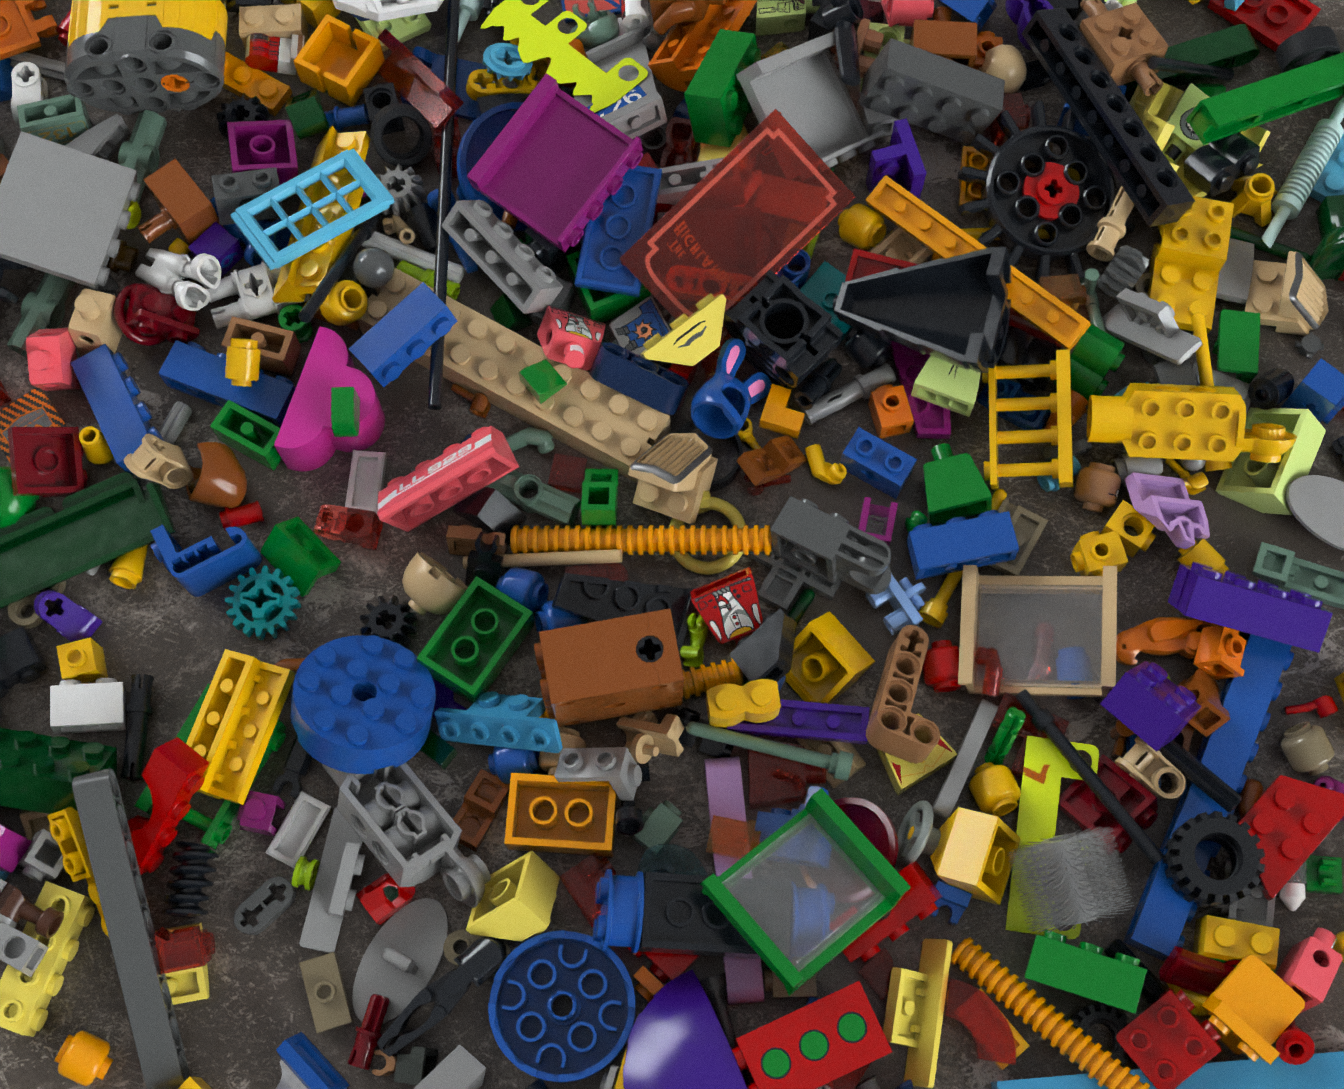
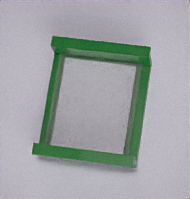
[701,788,911,996]

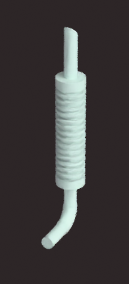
[1262,97,1344,248]

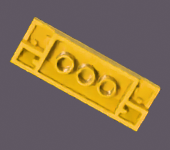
[272,125,371,303]

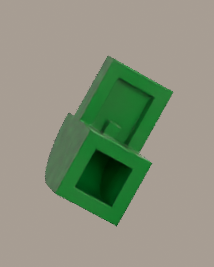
[581,468,619,527]

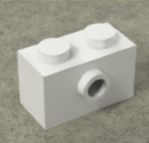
[50,678,126,734]

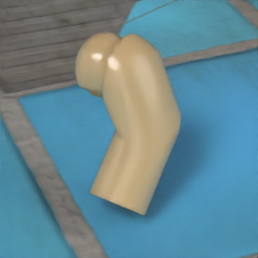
[382,215,415,244]

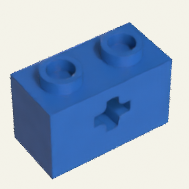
[1281,358,1344,424]
[840,427,917,499]

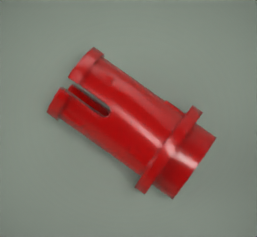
[219,500,264,531]

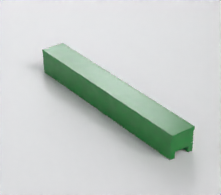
[1186,52,1344,145]

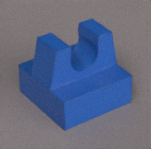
[929,881,972,926]

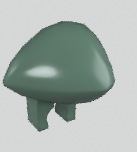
[569,0,619,49]

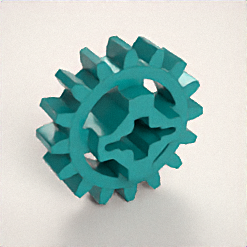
[225,566,302,640]

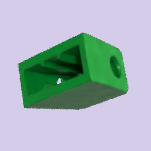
[923,443,992,526]

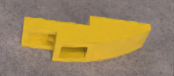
[47,807,110,940]

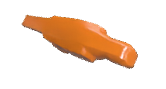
[1116,617,1217,666]

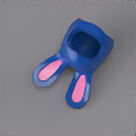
[691,338,771,439]

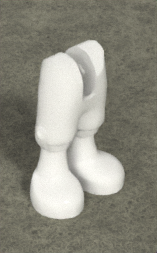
[135,248,221,311]

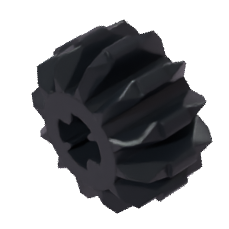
[216,93,270,141]
[360,595,417,646]

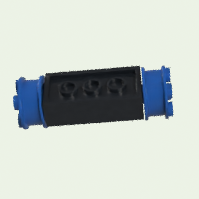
[593,869,835,962]

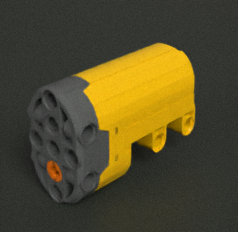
[64,0,228,115]

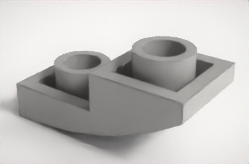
[1216,238,1255,304]

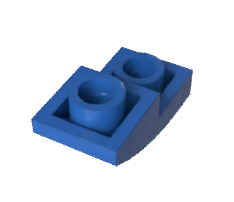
[977,379,1051,430]

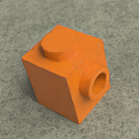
[868,384,914,439]

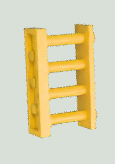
[982,349,1073,490]

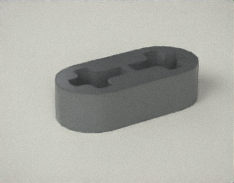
[233,877,296,935]

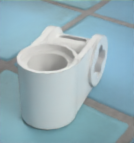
[11,62,49,125]

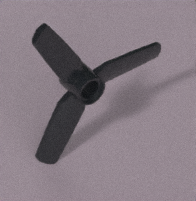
[822,0,884,86]

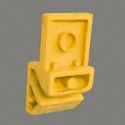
[1148,196,1234,334]

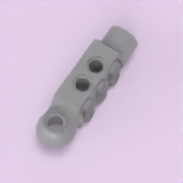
[322,762,491,908]

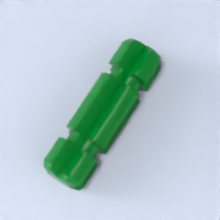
[984,707,1026,765]

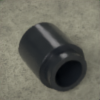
[1248,368,1294,410]

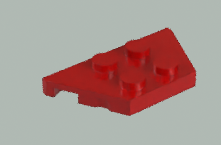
[1237,775,1344,901]

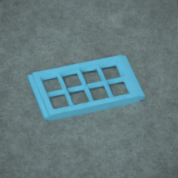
[230,148,395,271]

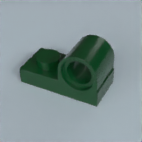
[285,88,330,140]

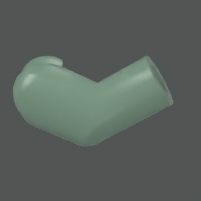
[505,427,555,454]

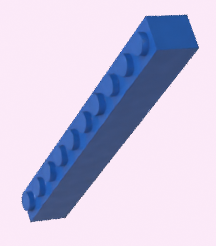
[1123,633,1294,961]

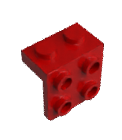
[1116,987,1222,1089]

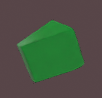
[519,359,567,404]

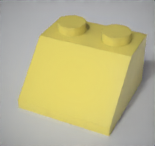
[466,850,560,942]

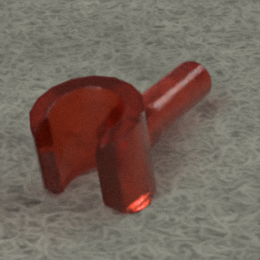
[744,474,791,496]

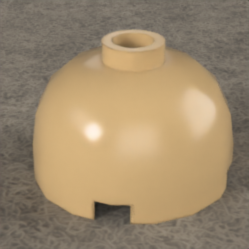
[402,552,468,616]

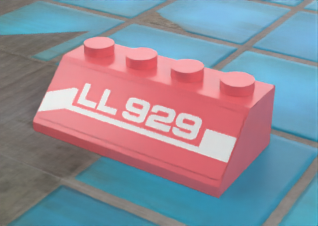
[377,426,519,532]

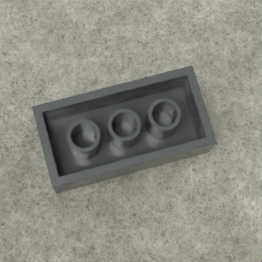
[860,38,1005,145]

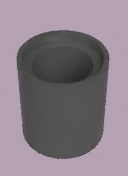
[639,126,668,165]

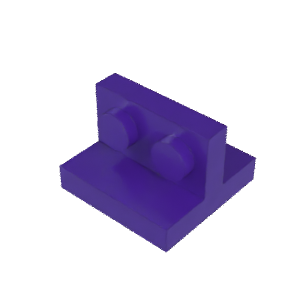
[866,118,926,199]

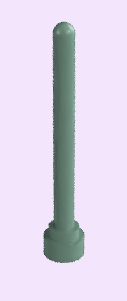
[686,721,854,781]

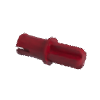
[347,994,390,1070]

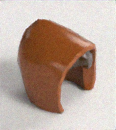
[186,442,247,509]

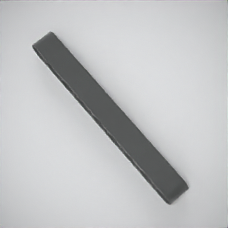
[72,768,189,1089]

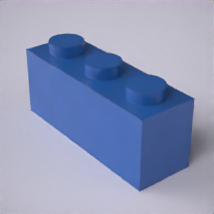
[348,282,458,387]
[906,510,1019,580]

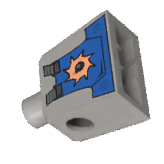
[598,296,671,365]

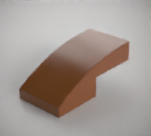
[736,435,808,486]
[453,769,510,852]

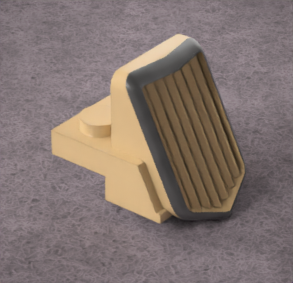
[1245,251,1329,336]
[628,433,718,524]

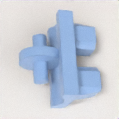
[865,573,926,635]

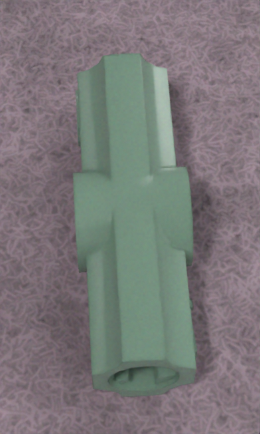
[118,110,167,204]
[7,273,76,357]
[486,470,581,526]

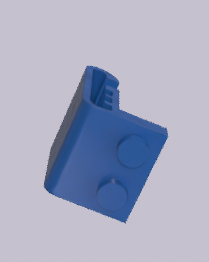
[150,525,262,597]

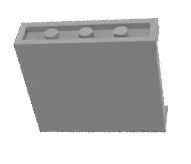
[736,31,885,181]
[0,131,141,291]

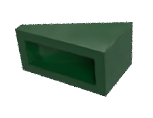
[420,730,458,770]

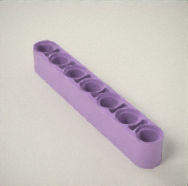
[704,756,764,1005]

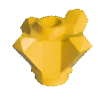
[1230,173,1278,227]

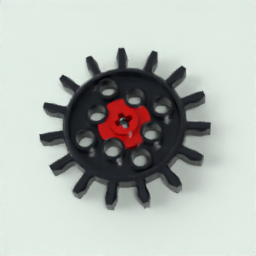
[957,100,1136,285]

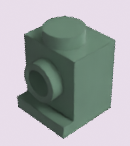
[629,800,683,858]

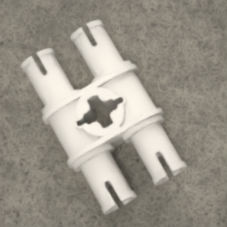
[204,261,310,329]

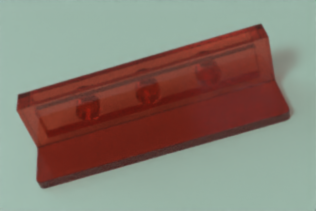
[377,28,464,130]

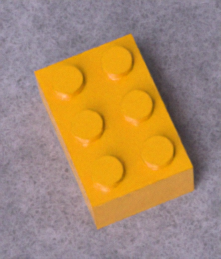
[504,773,618,857]

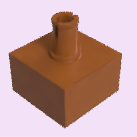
[909,6,977,68]
[137,158,224,246]

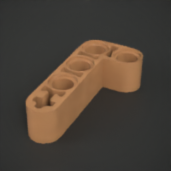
[866,625,940,764]

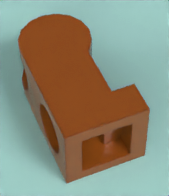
[1177,668,1230,737]

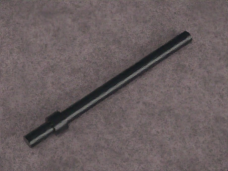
[298,213,382,323]
[1015,689,1165,865]

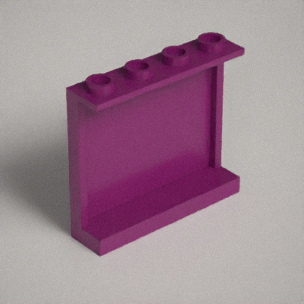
[467,73,643,253]

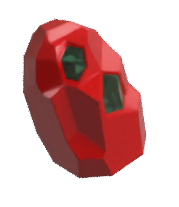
[356,873,416,925]

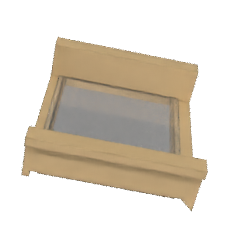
[958,565,1117,697]

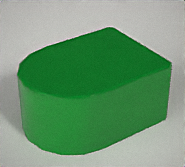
[331,387,360,437]

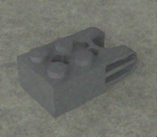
[770,496,891,594]

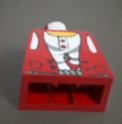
[690,567,763,645]

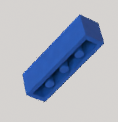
[158,340,295,428]
[71,344,164,476]

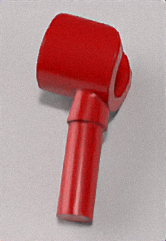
[1284,695,1338,719]

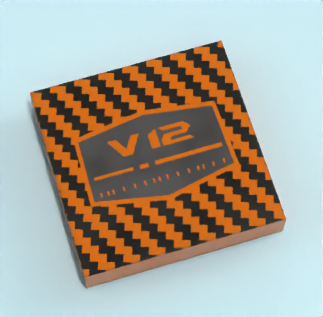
[0,387,68,462]

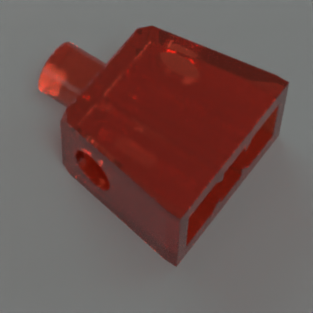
[748,741,826,810]

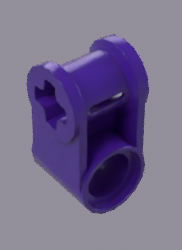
[33,590,103,642]

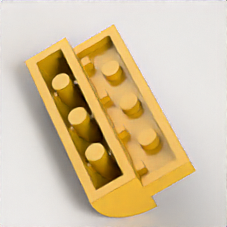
[186,649,296,805]

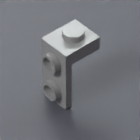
[554,747,642,801]

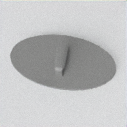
[1286,475,1344,551]
[352,898,448,1024]

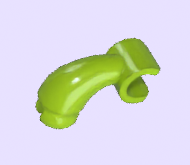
[680,613,708,667]

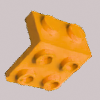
[1201,954,1305,1065]

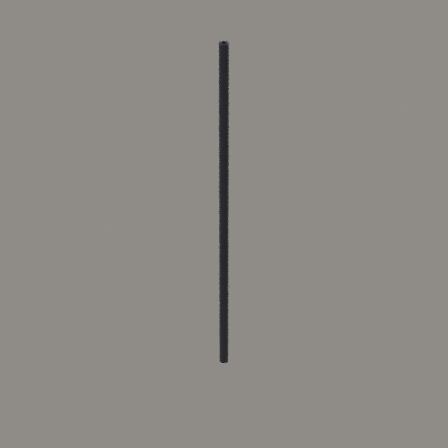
[428,0,460,410]

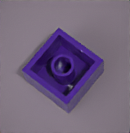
[1100,661,1202,752]

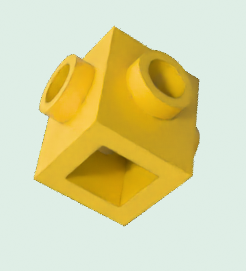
[1071,530,1129,576]

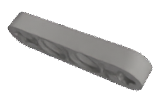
[933,699,998,819]

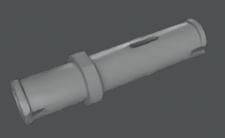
[801,363,896,426]

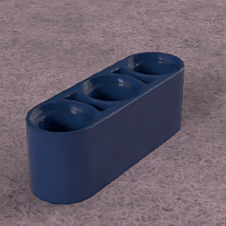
[589,342,689,415]

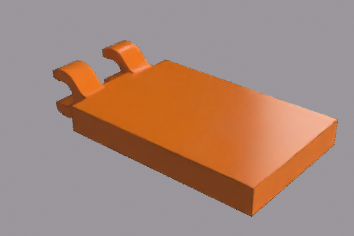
[0,0,58,60]

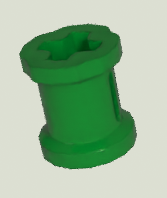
[278,304,313,343]

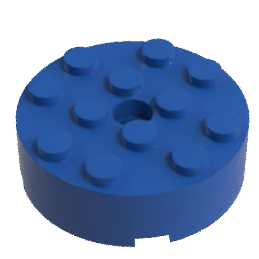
[290,635,436,774]
[488,930,636,1083]

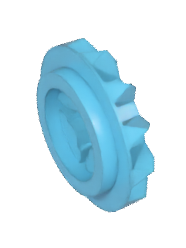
[482,43,533,82]

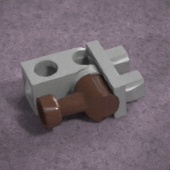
[0,879,64,977]

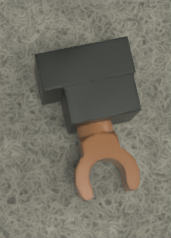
[372,1046,438,1085]

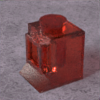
[154,925,215,974]

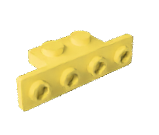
[883,938,953,1089]

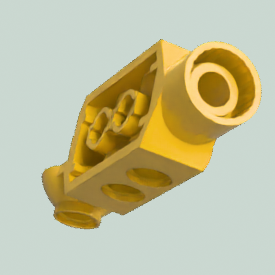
[1086,383,1297,463]

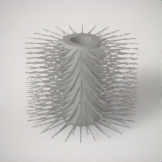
[1007,827,1134,933]

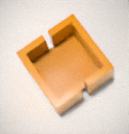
[293,14,385,107]

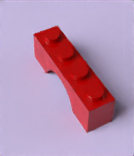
[128,737,209,875]

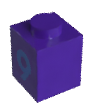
[188,222,244,277]

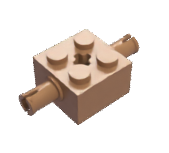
[1079,0,1169,96]

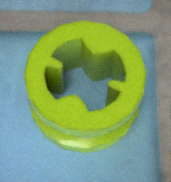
[292,856,320,891]

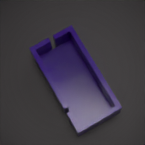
[1168,561,1333,653]

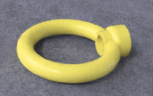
[669,491,746,575]

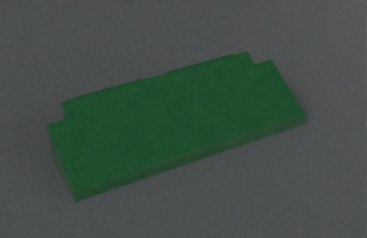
[0,472,176,609]

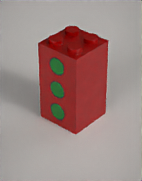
[731,981,893,1089]

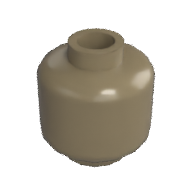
[1280,721,1335,776]

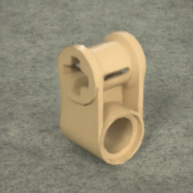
[124,434,193,489]
[1115,736,1186,799]

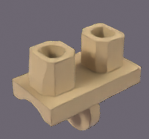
[616,711,685,764]

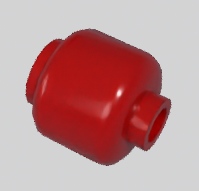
[922,640,961,693]

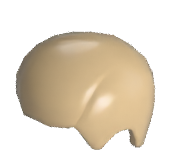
[979,44,1027,96]

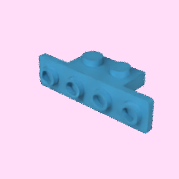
[434,691,563,753]

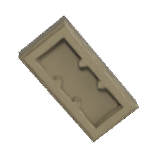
[299,952,354,1034]

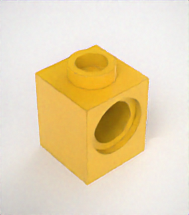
[1100,500,1157,558]
[56,637,108,684]

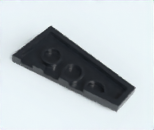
[552,573,695,653]

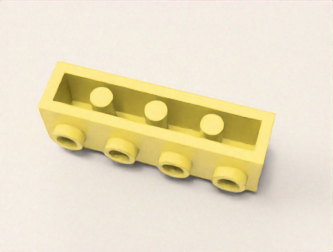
[0,881,95,1037]

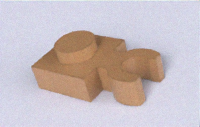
[446,525,507,556]

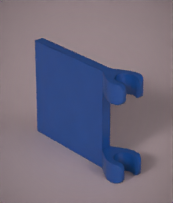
[401,46,487,121]

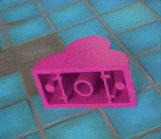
[274,326,385,472]

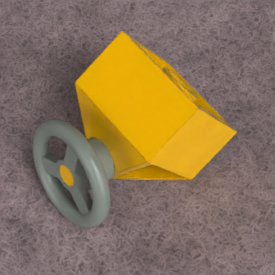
[896,800,1021,905]

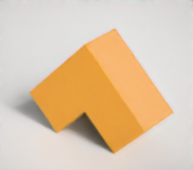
[759,384,805,439]

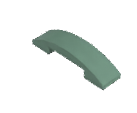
[1252,542,1344,609]

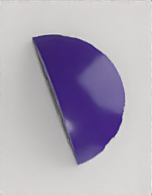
[623,969,747,1089]

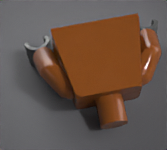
[642,0,726,51]

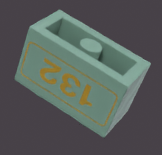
[17,94,92,146]

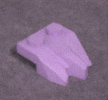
[1124,472,1210,549]

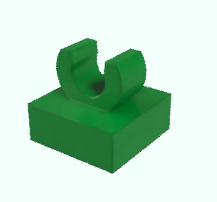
[1302,855,1343,895]

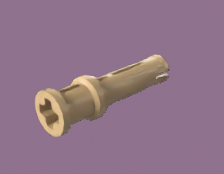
[1086,186,1134,262]

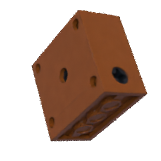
[534,608,684,728]

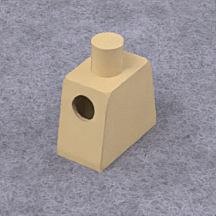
[68,288,128,357]

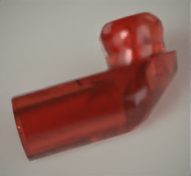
[975,646,1003,696]

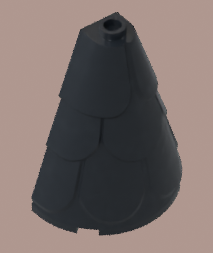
[833,247,1012,373]

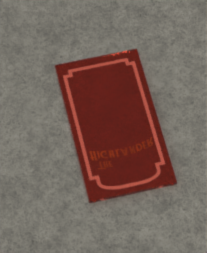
[619,109,856,324]

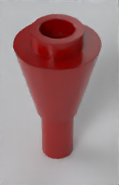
[1276,1020,1315,1065]

